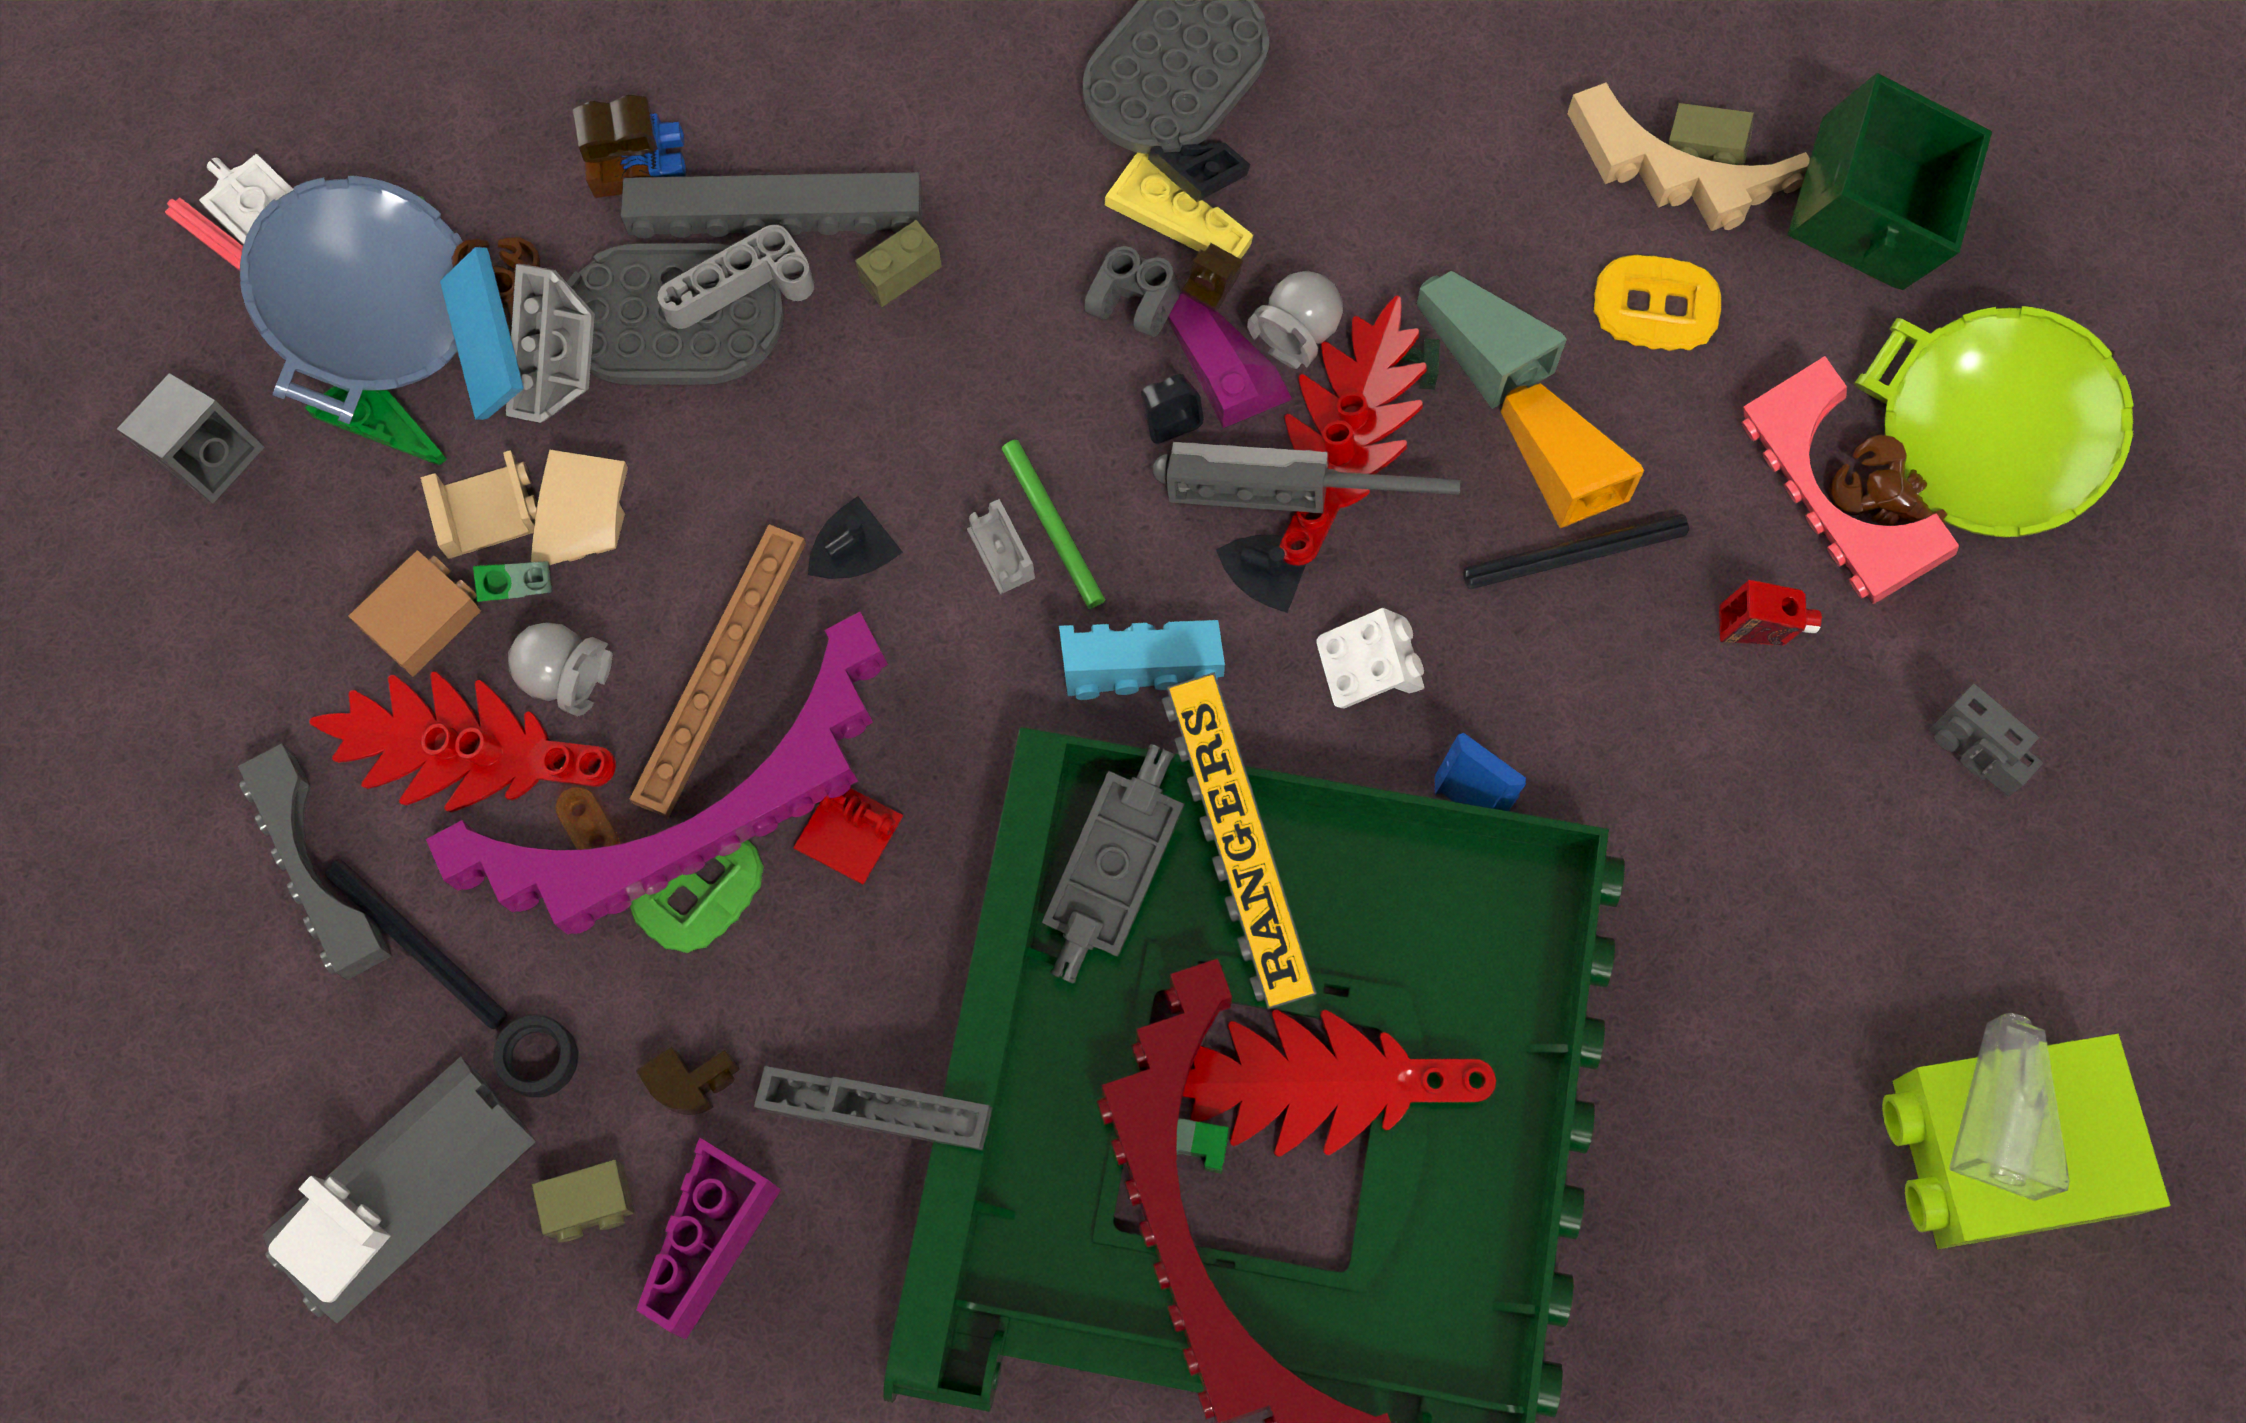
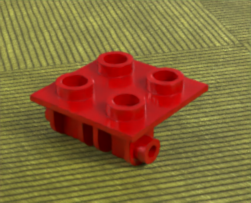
[793,788,903,885]

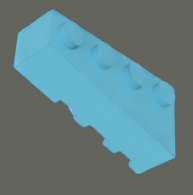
[1059,620,1225,700]

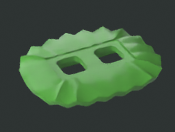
[630,840,764,953]

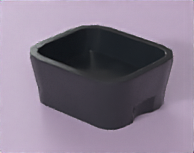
[1141,374,1204,444]

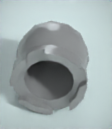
[1247,271,1343,369]
[508,622,613,717]

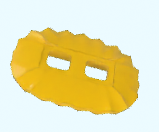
[1594,255,1721,351]

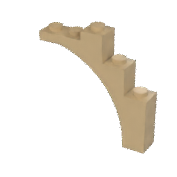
[1568,82,1810,231]

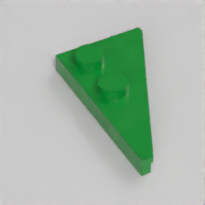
[305,386,447,465]

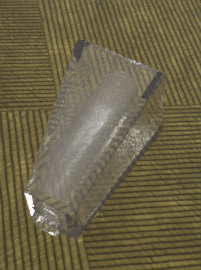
[1949,1013,2070,1201]

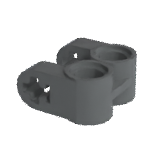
[1085,246,1181,337]

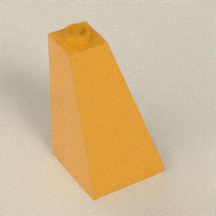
[1501,383,1644,528]

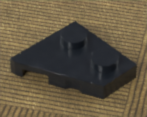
[1148,142,1251,202]

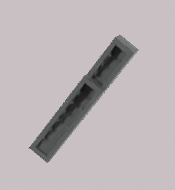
[754,1066,993,1151]

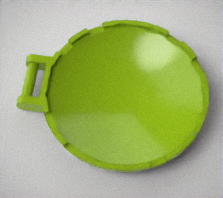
[1854,306,2134,537]

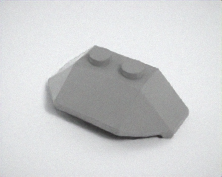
[506,263,595,423]

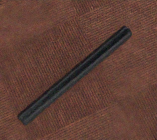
[1463,514,1689,589]
[325,859,507,1029]

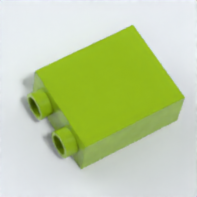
[1882,1033,2170,1249]

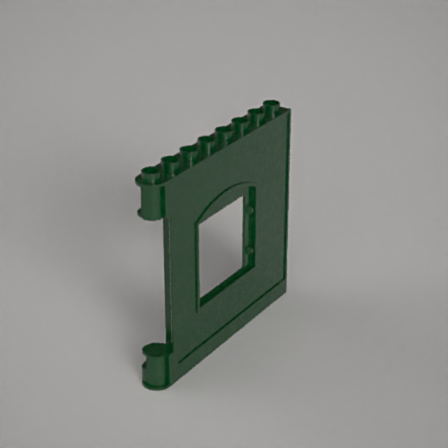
[883,727,1625,1423]

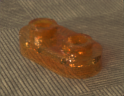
[556,787,619,850]

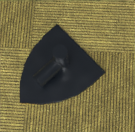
[808,496,903,579]
[1216,535,1306,613]

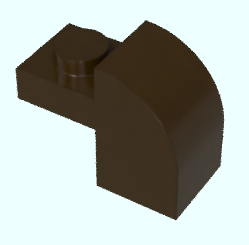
[1182,243,1243,312]
[636,1047,740,1115]

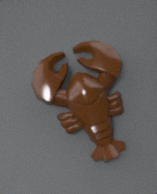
[451,237,540,336]
[1829,435,1948,526]

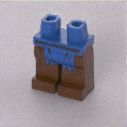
[585,113,686,198]

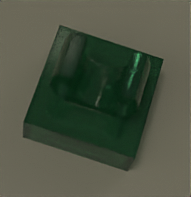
[1402,339,1440,390]

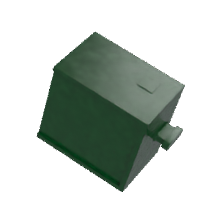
[1788,73,1992,290]

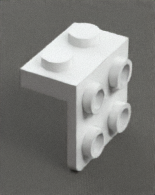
[1317,608,1424,708]
[268,1176,391,1303]

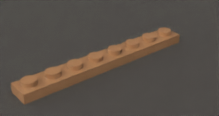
[630,524,806,819]

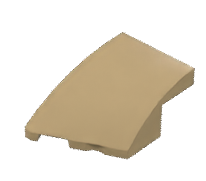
[531,450,628,565]

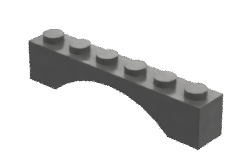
[238,743,392,980]

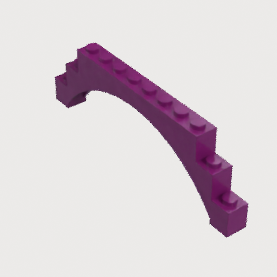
[426,612,888,935]

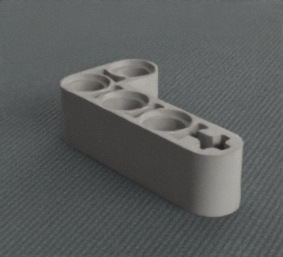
[657,225,814,329]

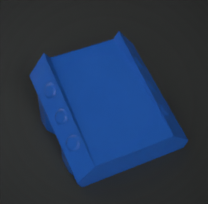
[1435,733,1526,811]

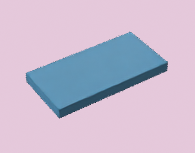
[440,247,524,420]

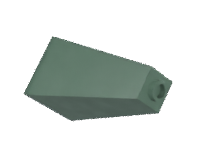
[1417,271,1567,409]

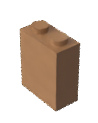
[348,550,481,677]

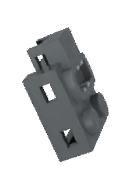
[1928,683,2043,797]

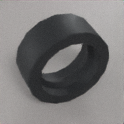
[493,1015,579,1098]

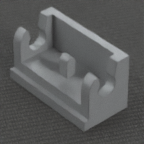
[967,499,1035,594]

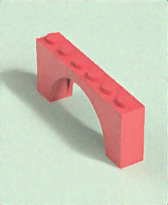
[1741,356,1959,604]

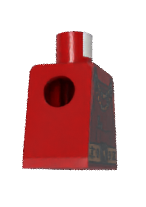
[1719,580,1822,645]

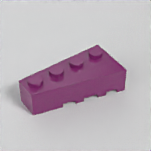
[636,1137,781,1339]

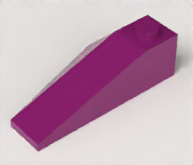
[1167,294,1292,428]

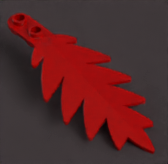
[1279,296,1427,566]
[309,671,616,812]
[1183,1009,1496,1157]

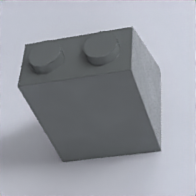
[117,373,265,504]

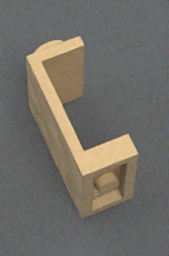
[421,450,538,559]

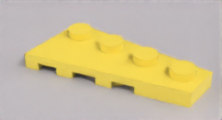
[1105,152,1253,259]

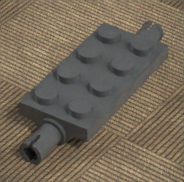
[1042,744,1185,983]

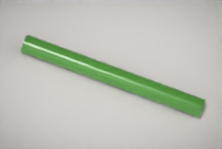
[1002,440,1105,609]

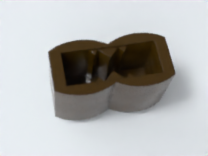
[573,95,658,163]

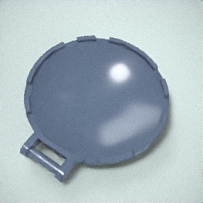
[240,176,463,424]

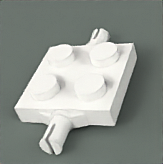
[199,154,293,245]

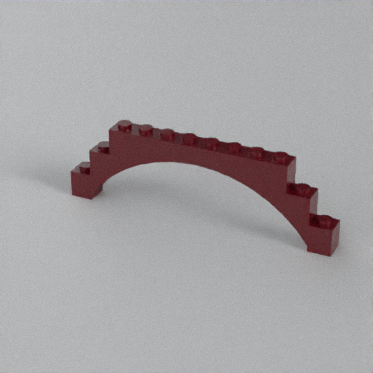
[1097,958,1391,1423]

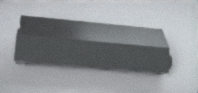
[263,1056,536,1324]

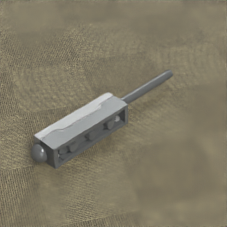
[1153,442,1461,513]

